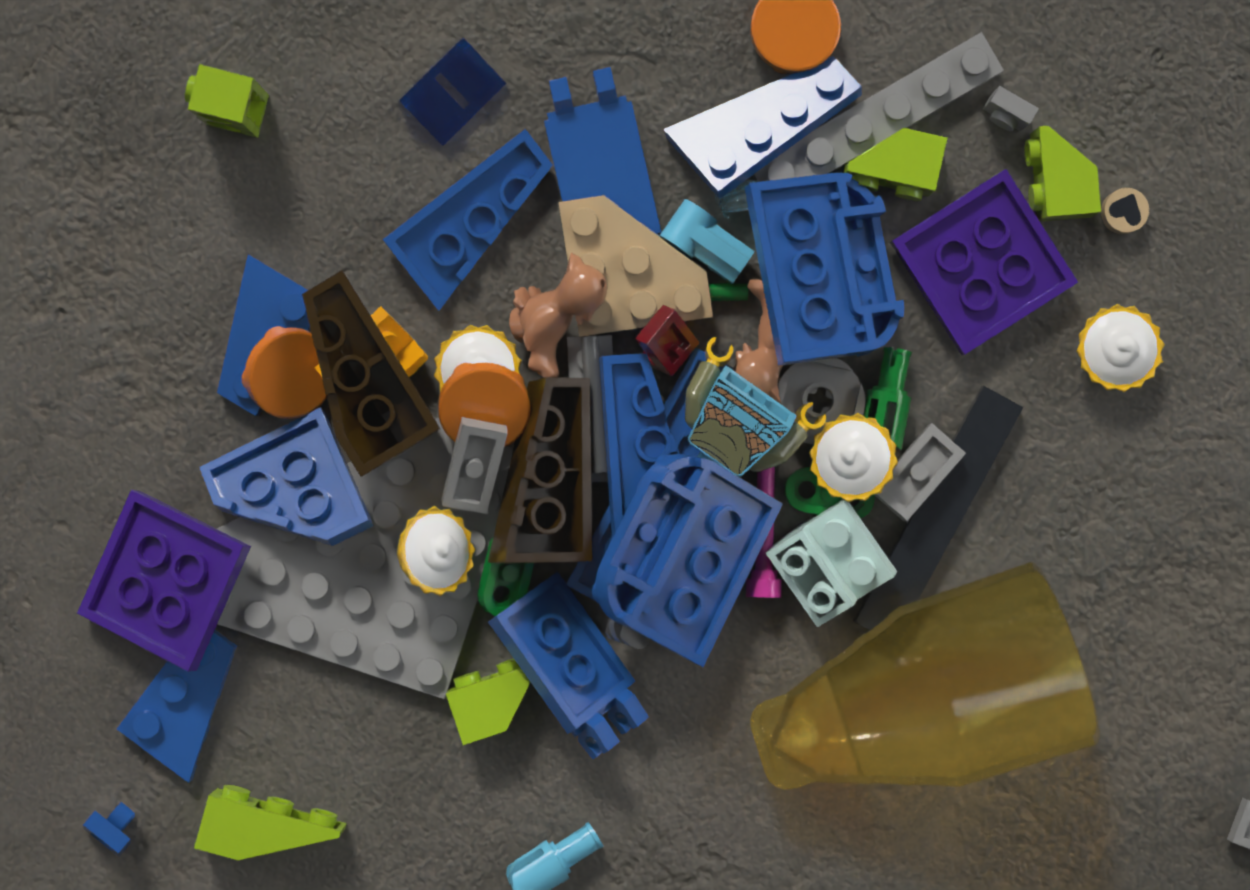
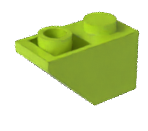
[1024,126,1101,222]
[843,128,947,201]
[446,658,530,745]

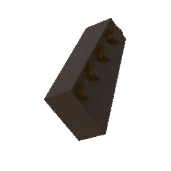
[487,377,592,563]

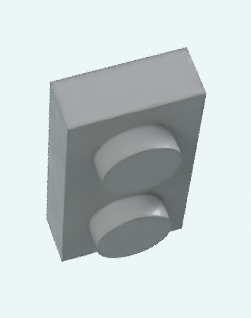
[442,417,508,514]
[873,423,966,522]

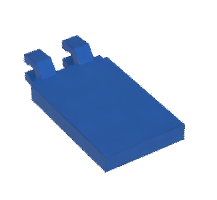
[544,67,661,235]
[488,571,649,759]

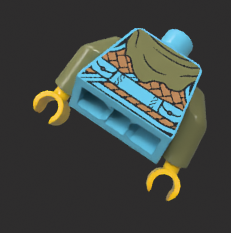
[685,337,826,477]

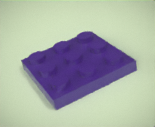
[890,169,1078,356]
[77,490,251,671]

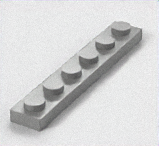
[752,32,1004,182]

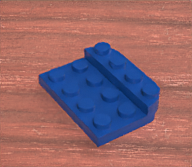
[745,173,904,366]
[592,454,783,667]

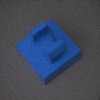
[83,802,135,857]

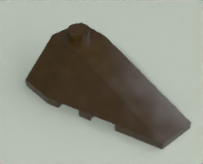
[302,270,441,477]

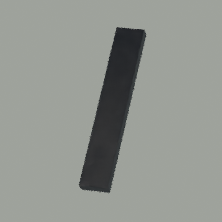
[853,386,1023,643]

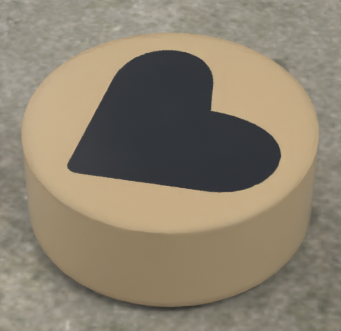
[1101,188,1149,234]

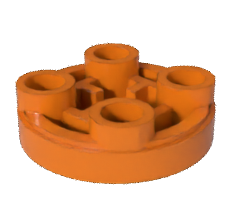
[750,0,841,74]
[241,326,327,419]
[438,363,530,447]

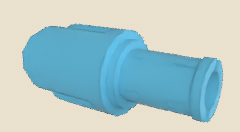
[506,822,604,890]

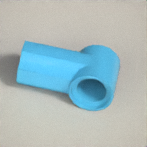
[659,199,755,284]

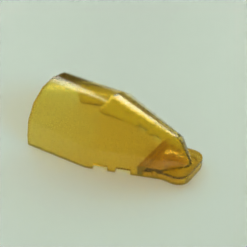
[750,562,1100,790]

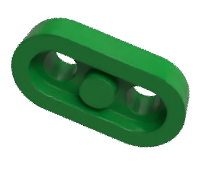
[784,467,875,519]
[477,537,535,616]

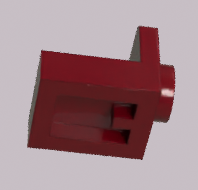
[635,305,699,377]

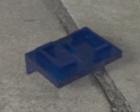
[397,37,507,146]

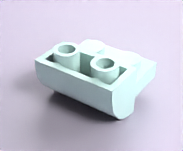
[766,499,897,627]

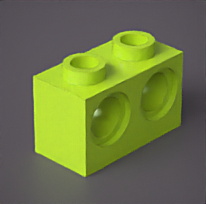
[185,64,269,138]

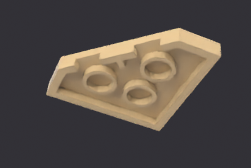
[559,195,713,337]

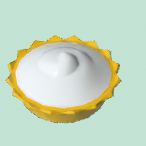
[1076,304,1165,392]
[434,325,522,392]
[809,413,898,502]
[397,506,476,596]

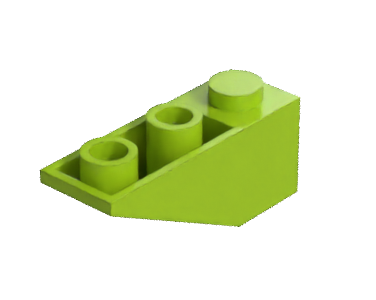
[194,785,347,860]

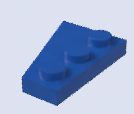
[217,254,311,416]
[117,630,237,783]

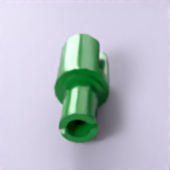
[863,347,912,450]

